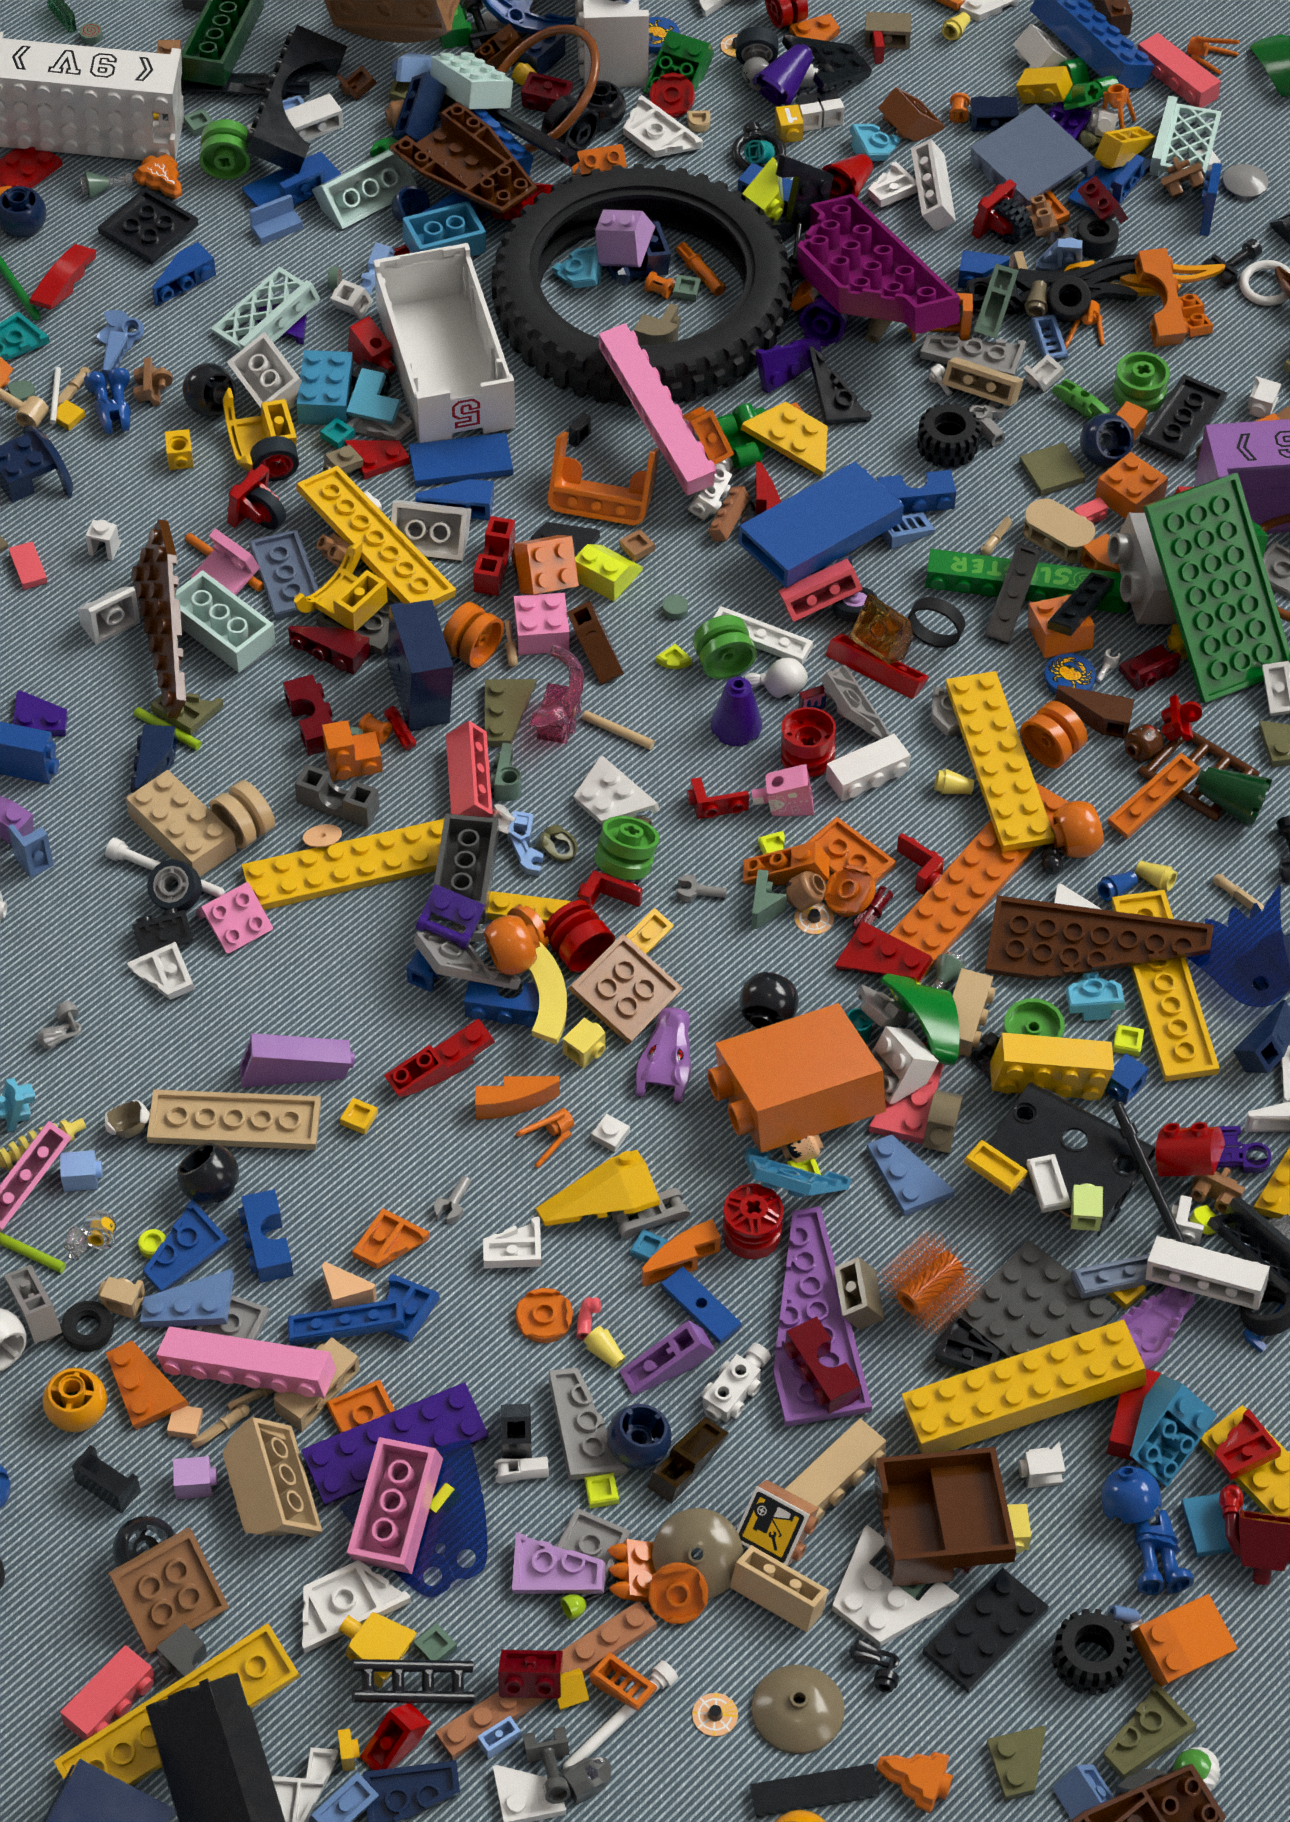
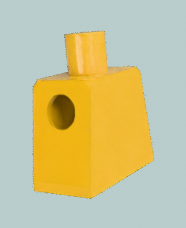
[338,1612,417,1688]

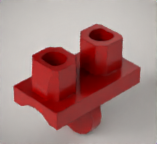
[1161,694,1202,742]

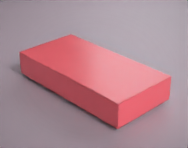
[9,541,48,590]

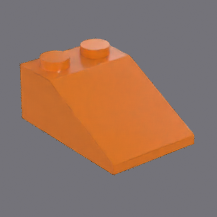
[1130,1594,1238,1687]

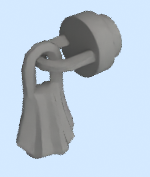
[36,1001,82,1049]

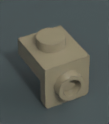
[323,445,363,474]

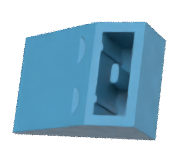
[1130,1374,1217,1487]

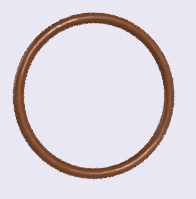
[497,25,600,153]

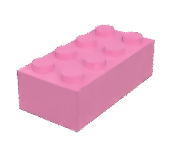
[347,1437,443,1574]

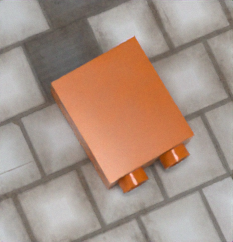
[707,1003,886,1153]

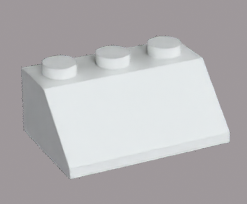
[227,332,302,410]
[391,500,471,561]

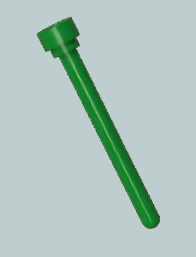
[0,256,41,321]

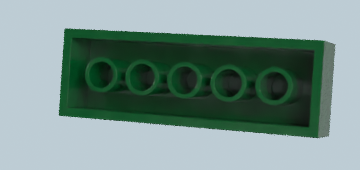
[181,0,264,86]

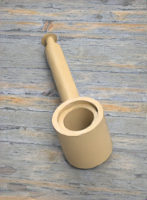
[0,388,49,428]

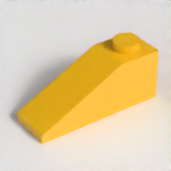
[1094,126,1156,169]

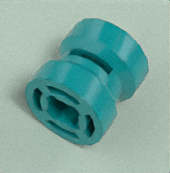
[744,140,775,164]
[847,1008,873,1044]

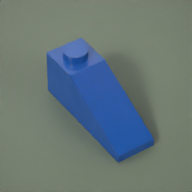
[415,479,494,520]

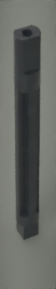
[485,108,580,167]

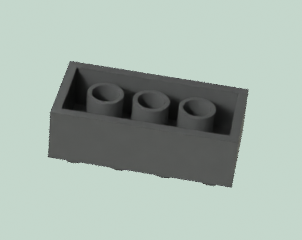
[432,814,499,925]

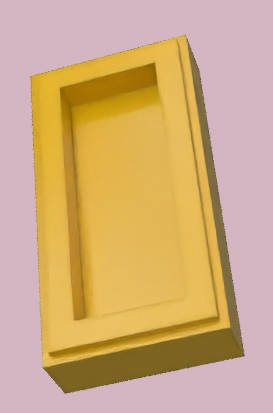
[964,1140,1028,1195]

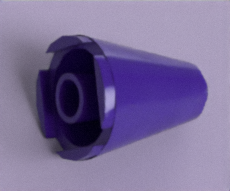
[753,44,813,107]
[799,295,848,346]
[711,677,762,746]

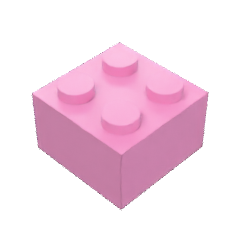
[514,593,569,655]

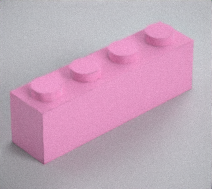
[0,1121,72,1231]

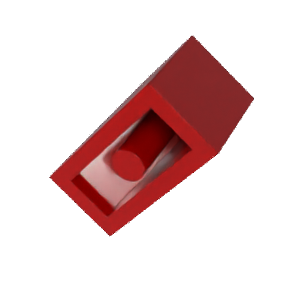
[360,1703,431,1770]

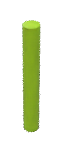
[133,707,202,750]
[0,1232,66,1273]

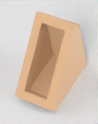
[322,1262,377,1309]

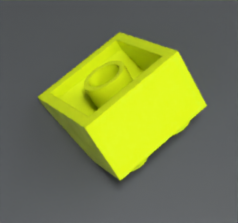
[742,157,784,221]
[575,544,643,601]

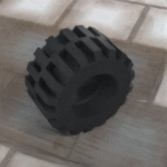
[917,402,981,468]
[1052,1609,1133,1695]

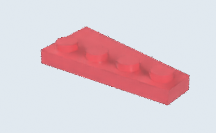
[868,1042,944,1144]

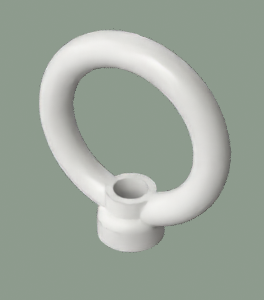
[1239,260,1290,306]

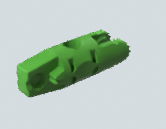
[1051,378,1110,419]

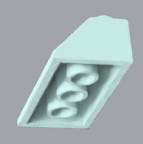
[312,150,417,230]

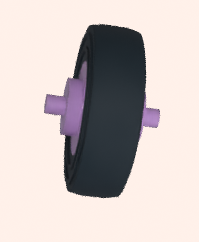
[832,587,878,623]

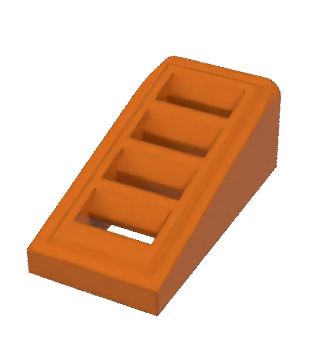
[590,1652,657,1711]

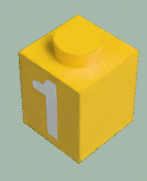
[775,104,804,143]

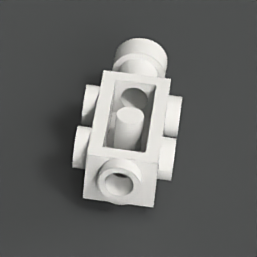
[688,458,733,520]
[701,1343,771,1423]

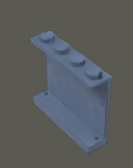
[970,104,1095,212]

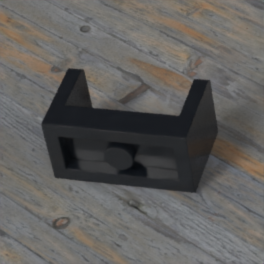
[72,1445,141,1513]

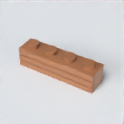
[708,486,751,542]

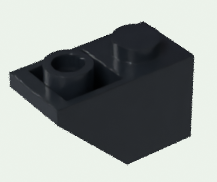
[501,1404,532,1459]

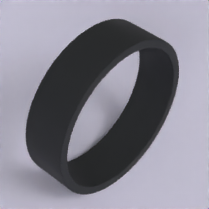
[907,597,965,648]

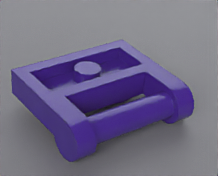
[415,884,486,950]

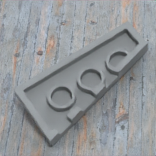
[920,335,1026,376]
[548,1368,628,1480]

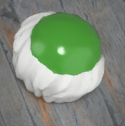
[1173,1747,1220,1792]

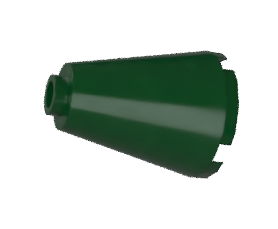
[1195,767,1273,828]

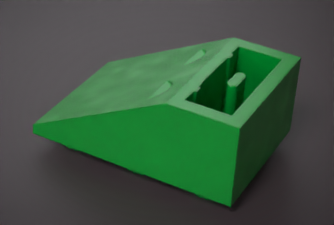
[643,30,714,95]

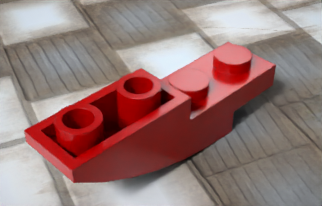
[384,1018,495,1097]

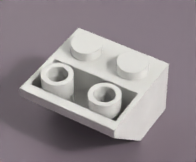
[872,1026,939,1104]

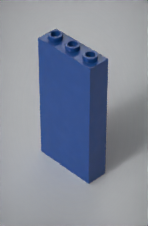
[738,461,904,588]

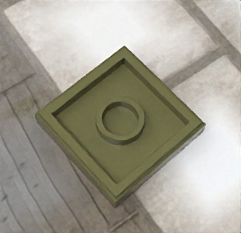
[1019,442,1086,496]

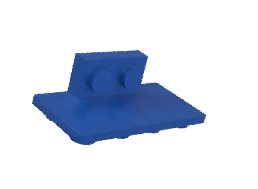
[242,152,341,207]
[1068,154,1151,214]

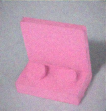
[191,528,260,595]
[195,882,273,954]

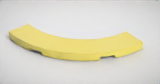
[528,941,567,1045]

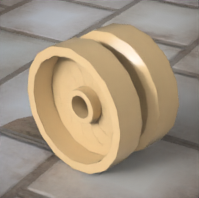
[209,780,275,849]

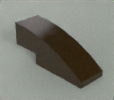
[648,1417,729,1504]

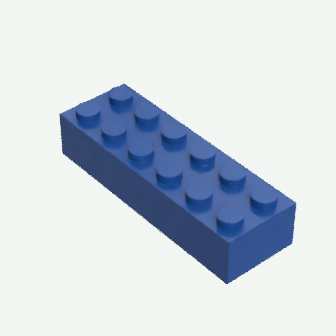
[1030,0,1155,88]

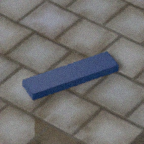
[288,1298,405,1346]

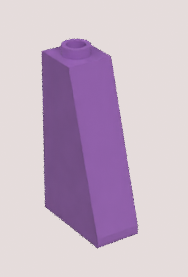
[240,1033,355,1087]

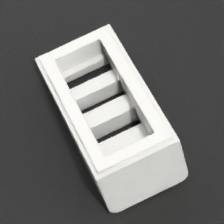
[1244,1101,1290,1132]

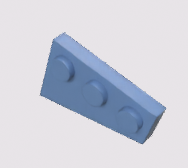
[866,1134,955,1216]
[140,1269,234,1328]

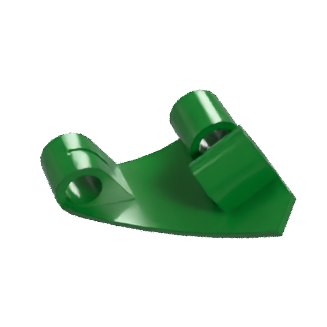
[1249,34,1290,97]
[1059,57,1119,110]
[717,403,767,469]
[880,973,960,1066]

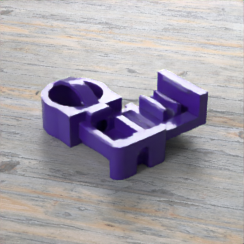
[1215,1126,1271,1174]

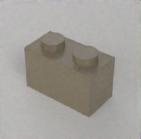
[864,12,911,49]
[834,1257,885,1330]

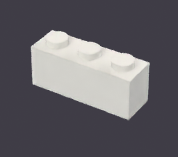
[826,734,911,801]

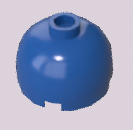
[1101,1466,1162,1524]

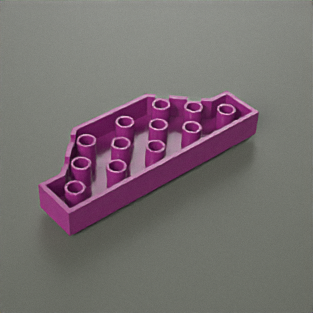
[797,194,960,334]

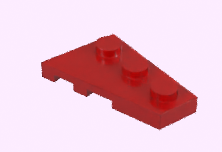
[834,921,933,982]

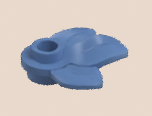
[96,310,144,352]

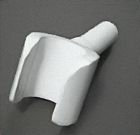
[929,364,953,396]
[1095,648,1121,682]

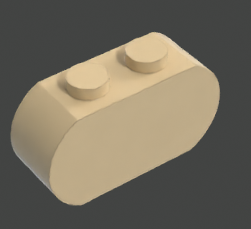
[1023,498,1095,563]

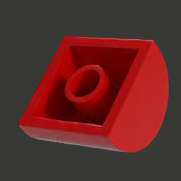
[1156,1122,1225,1177]

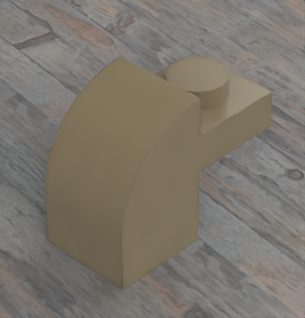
[634,303,681,345]
[922,1089,964,1153]

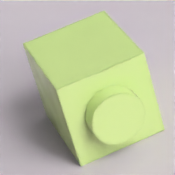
[1071,1183,1103,1231]

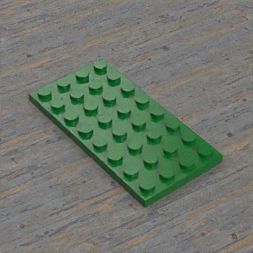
[1143,473,1290,703]

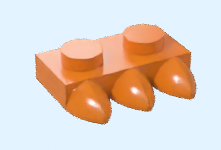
[607,1539,656,1603]

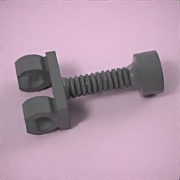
[522,1727,570,1804]

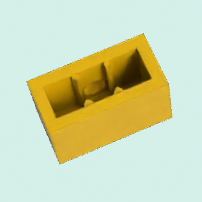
[1016,66,1073,104]

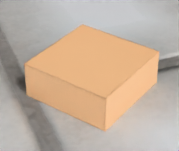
[167,1406,203,1439]

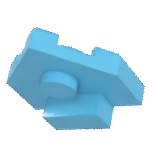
[849,124,901,161]
[551,246,602,288]
[1066,972,1125,1021]

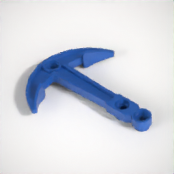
[482,0,576,34]

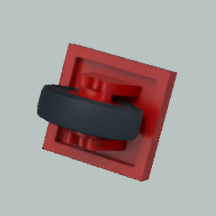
[227,464,286,530]

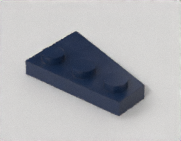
[363,1760,460,1822]

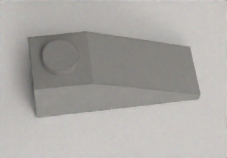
[4,1265,62,1344]

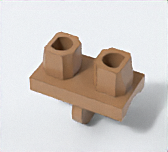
[1161,156,1204,199]
[1026,195,1059,237]
[133,357,173,406]
[316,533,351,568]
[1190,1167,1245,1214]

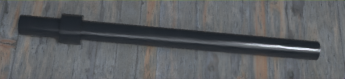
[1112,1103,1186,1244]

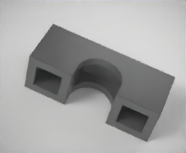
[295,764,380,828]
[156,1623,207,1680]

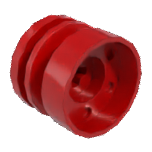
[781,707,836,777]
[543,900,615,973]
[722,1183,784,1260]

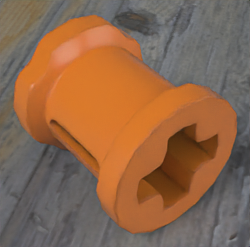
[949,92,970,123]
[644,271,675,299]
[358,712,392,744]

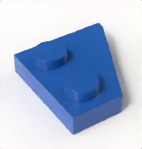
[385,1273,440,1343]

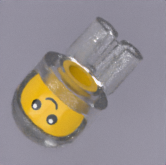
[64,1210,117,1261]

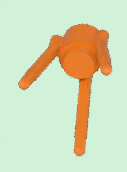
[1187,35,1240,74]
[1102,84,1136,129]
[1064,300,1105,349]
[516,1108,575,1168]

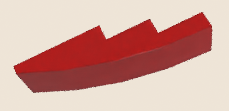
[29,244,96,310]
[755,462,781,515]

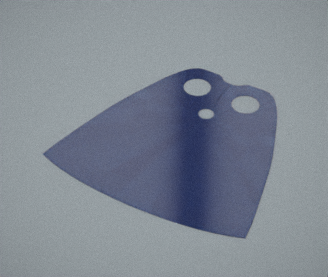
[340,1439,488,1597]

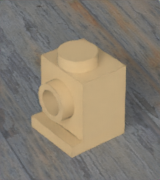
[98,1276,146,1319]

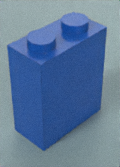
[0,722,59,784]

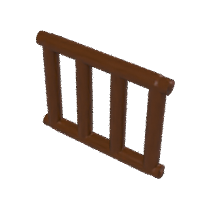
[1137,730,1260,822]

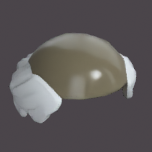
[105,1100,150,1139]

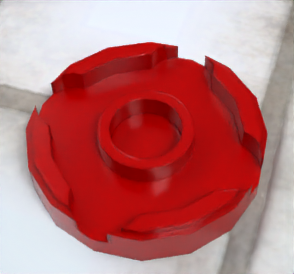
[649,73,695,118]

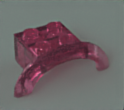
[530,645,584,744]

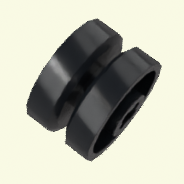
[541,95,599,152]

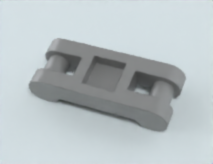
[611,1188,690,1239]

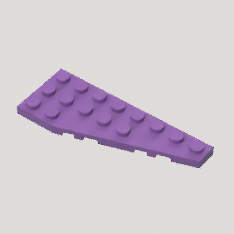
[773,1206,872,1427]

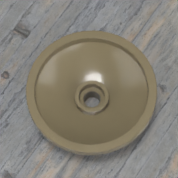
[652,1508,743,1599]
[752,1665,845,1754]

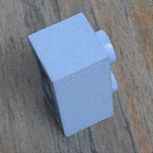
[477,1716,521,1759]

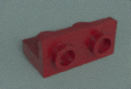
[521,71,573,112]
[1077,175,1128,224]
[1119,644,1181,691]
[498,1649,563,1699]

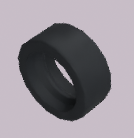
[1239,1281,1290,1336]

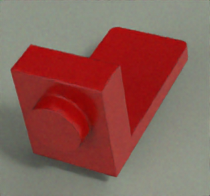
[686,777,749,819]
[897,833,944,895]
[577,870,642,908]

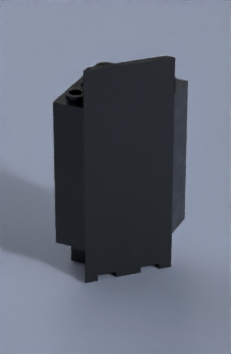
[145,1672,285,1822]

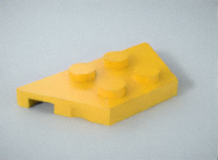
[741,401,828,477]

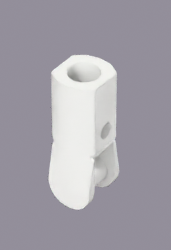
[490,804,516,834]
[494,1456,549,1484]

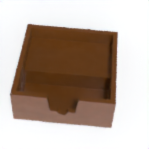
[874,1447,1016,1587]

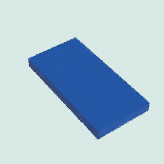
[409,433,513,486]

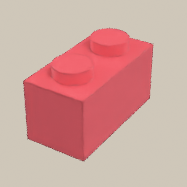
[1073,497,1108,523]

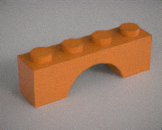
[1134,248,1189,347]

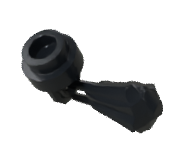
[970,1032,1000,1083]
[849,1639,900,1693]

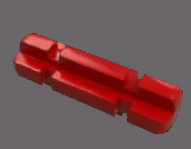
[384,706,417,751]

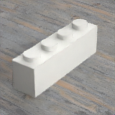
[247,93,344,142]
[911,139,956,231]
[1145,1236,1270,1310]

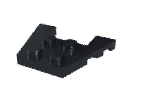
[782,35,872,92]
[772,154,834,240]

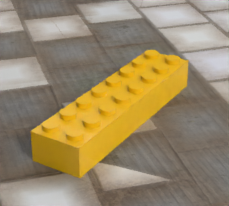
[902,1319,1146,1454]

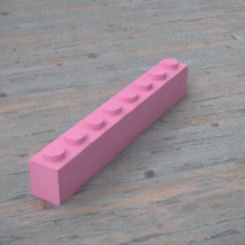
[599,323,716,496]

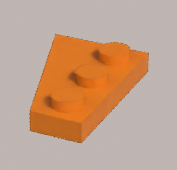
[106,1340,190,1430]

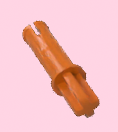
[676,242,726,296]

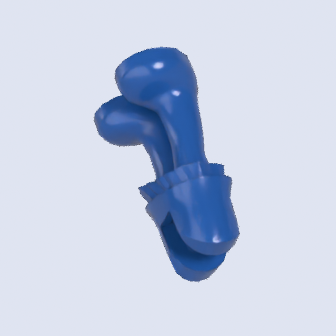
[84,368,131,434]
[1134,1510,1194,1595]

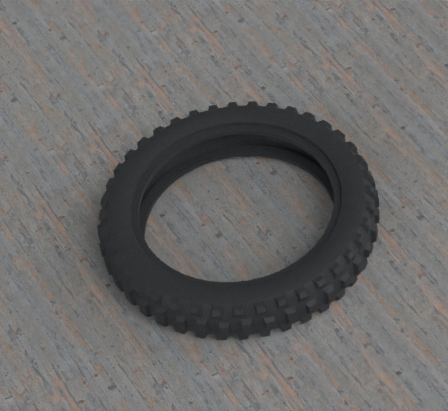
[491,164,793,407]

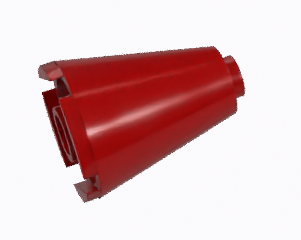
[821,154,873,200]

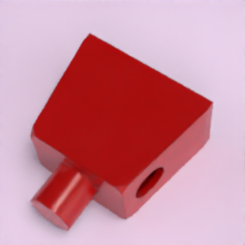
[348,316,396,376]

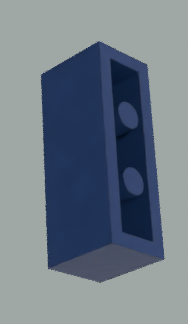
[392,72,447,143]

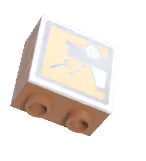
[737,1480,819,1566]

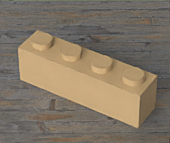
[785,1418,886,1523]

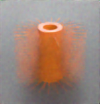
[877,1230,983,1336]

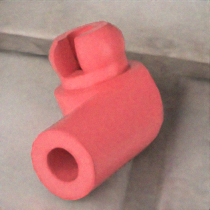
[576,1296,601,1340]

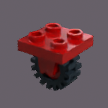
[972,179,1033,245]

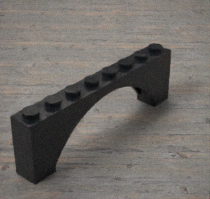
[245,25,348,174]

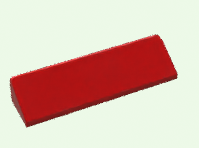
[826,633,929,699]

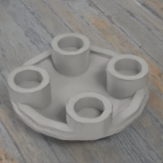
[1222,164,1269,201]

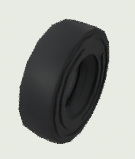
[61,1301,114,1352]

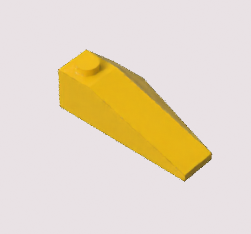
[536,1150,661,1226]

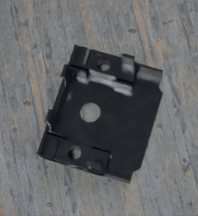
[989,1082,1156,1236]

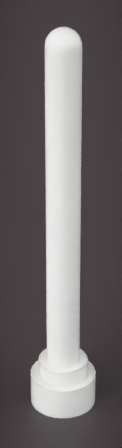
[105,838,225,898]
[563,1660,678,1770]

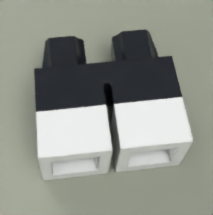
[796,88,845,131]

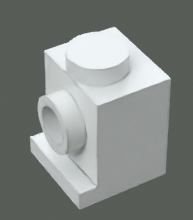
[1088,107,1118,136]
[330,279,373,320]

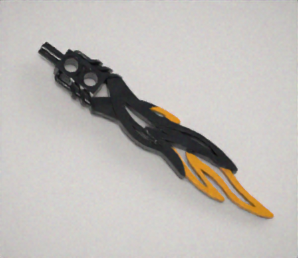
[955,254,1225,315]

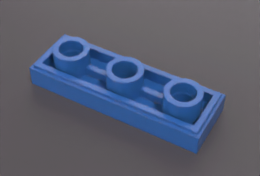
[661,1266,742,1345]

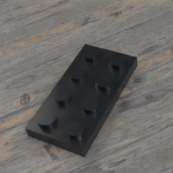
[1139,374,1227,461]
[922,1567,1049,1694]

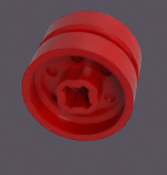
[765,0,808,29]

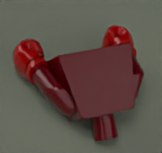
[1218,1485,1290,1585]

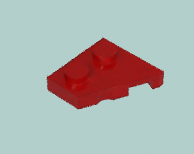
[345,440,410,480]
[1214,1409,1281,1481]

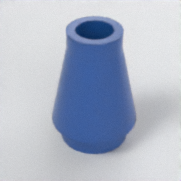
[1097,871,1138,901]

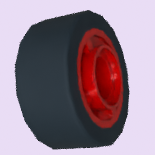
[250,436,299,482]

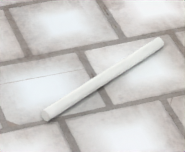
[50,367,61,425]

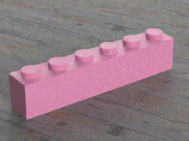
[156,1326,336,1398]

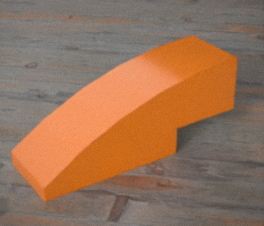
[475,1076,560,1120]
[642,1219,721,1287]

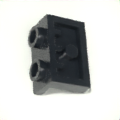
[131,908,194,956]

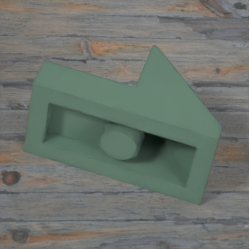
[751,870,787,929]

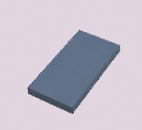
[249,529,319,620]

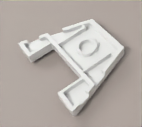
[832,1525,959,1647]
[272,1747,339,1822]

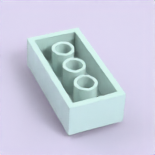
[430,52,513,109]
[175,570,276,673]

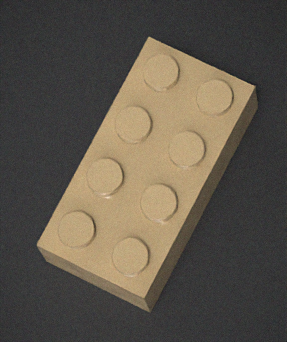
[126,770,237,877]

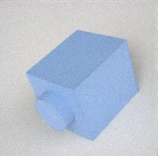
[60,1150,103,1192]

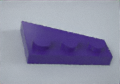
[755,337,822,393]

